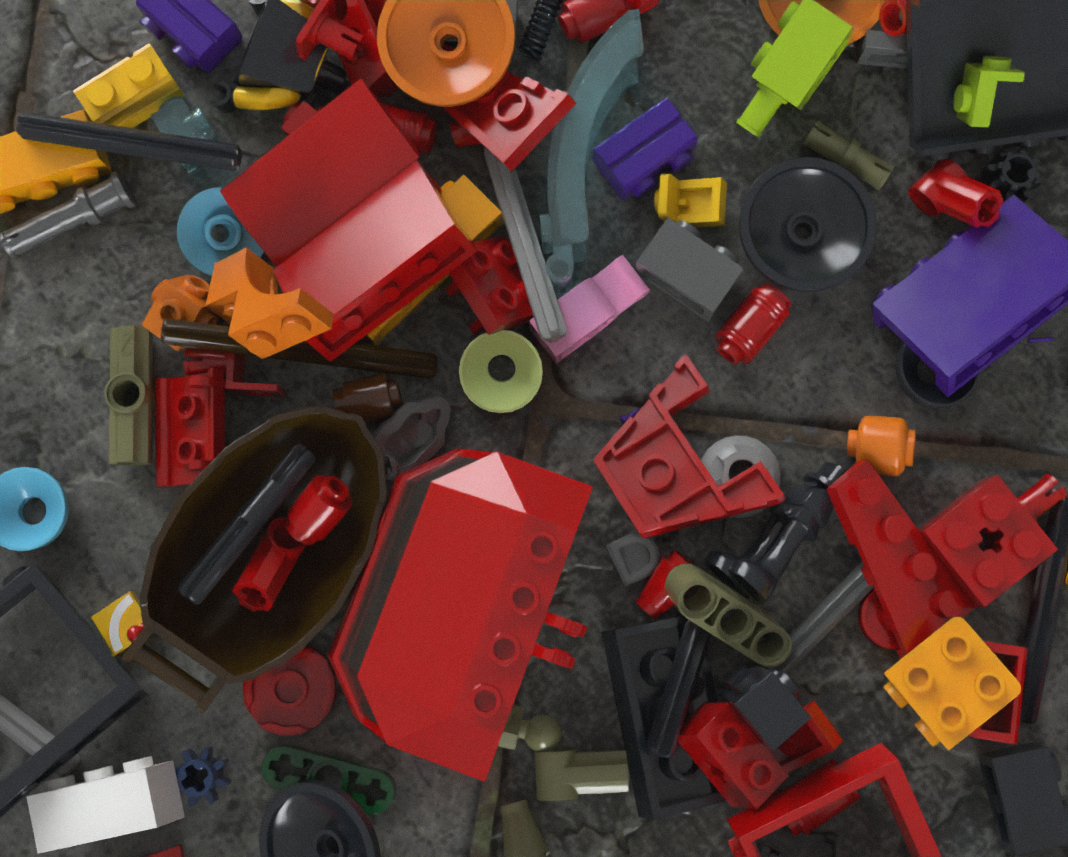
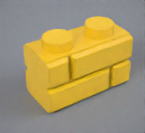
[73,43,185,128]

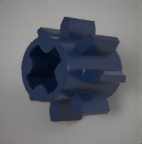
[174,746,232,807]

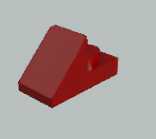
[762,701,843,774]

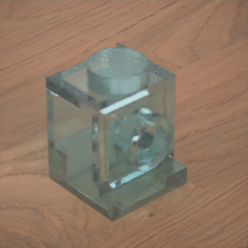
[150,96,219,173]

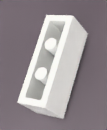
[27,756,185,854]

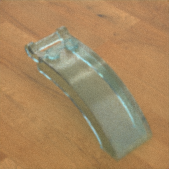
[540,9,644,300]

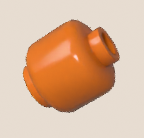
[847,415,916,476]

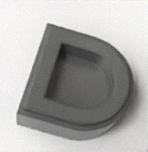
[605,533,659,587]

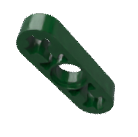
[261,744,397,814]

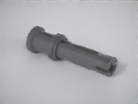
[0,170,137,258]

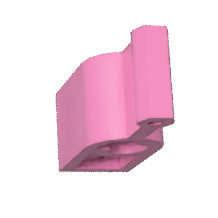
[529,255,650,364]

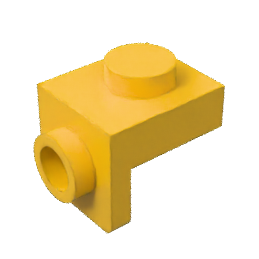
[654,173,727,228]

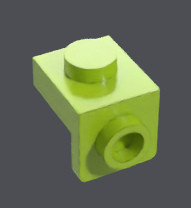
[954,56,1025,128]

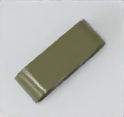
[665,564,792,667]

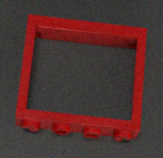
[727,743,942,857]

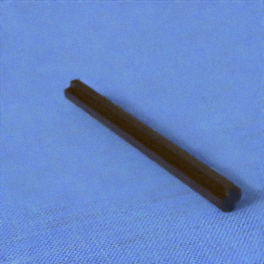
[160,319,437,378]

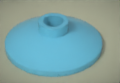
[177,187,264,276]

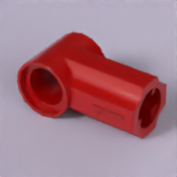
[908,159,1004,228]
[232,517,306,612]

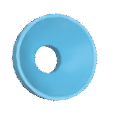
[0,467,69,552]

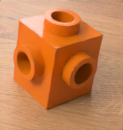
[142,274,219,351]

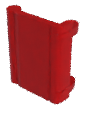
[155,368,226,488]

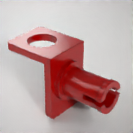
[296,0,367,63]
[184,347,286,398]

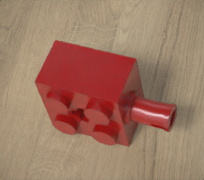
[918,473,1067,607]

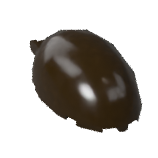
[121,405,387,714]

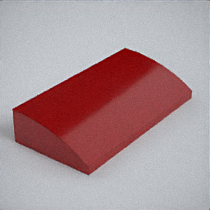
[220,77,419,267]

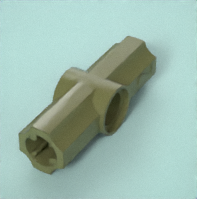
[104,325,155,466]

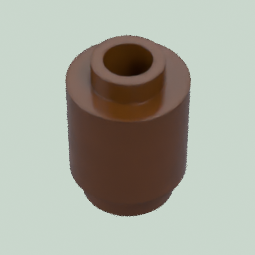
[332,373,403,423]

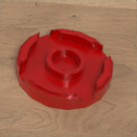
[243,645,337,736]

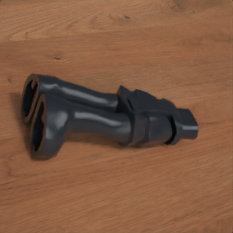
[706,462,847,605]

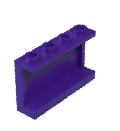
[872,195,1068,397]

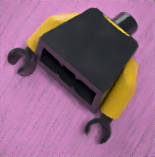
[210,0,347,114]

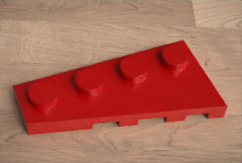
[441,43,576,172]
[826,459,975,659]

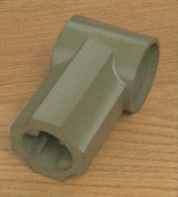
[534,748,629,801]

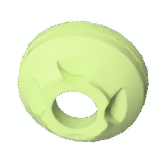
[459,330,543,413]

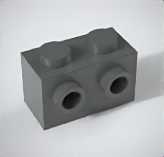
[635,217,744,322]

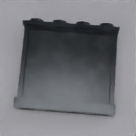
[906,0,1068,160]

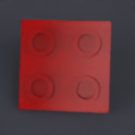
[445,235,534,335]

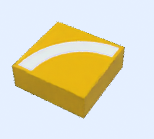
[91,591,154,656]

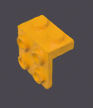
[883,617,1021,751]

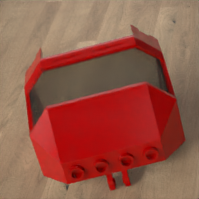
[328,448,593,782]

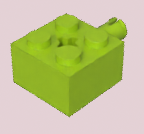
[736,0,854,138]

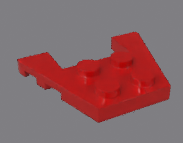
[593,354,785,539]

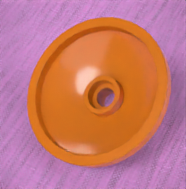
[377,0,515,107]

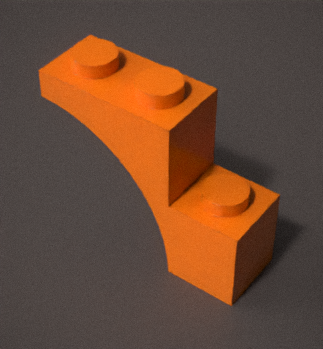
[205,247,334,359]

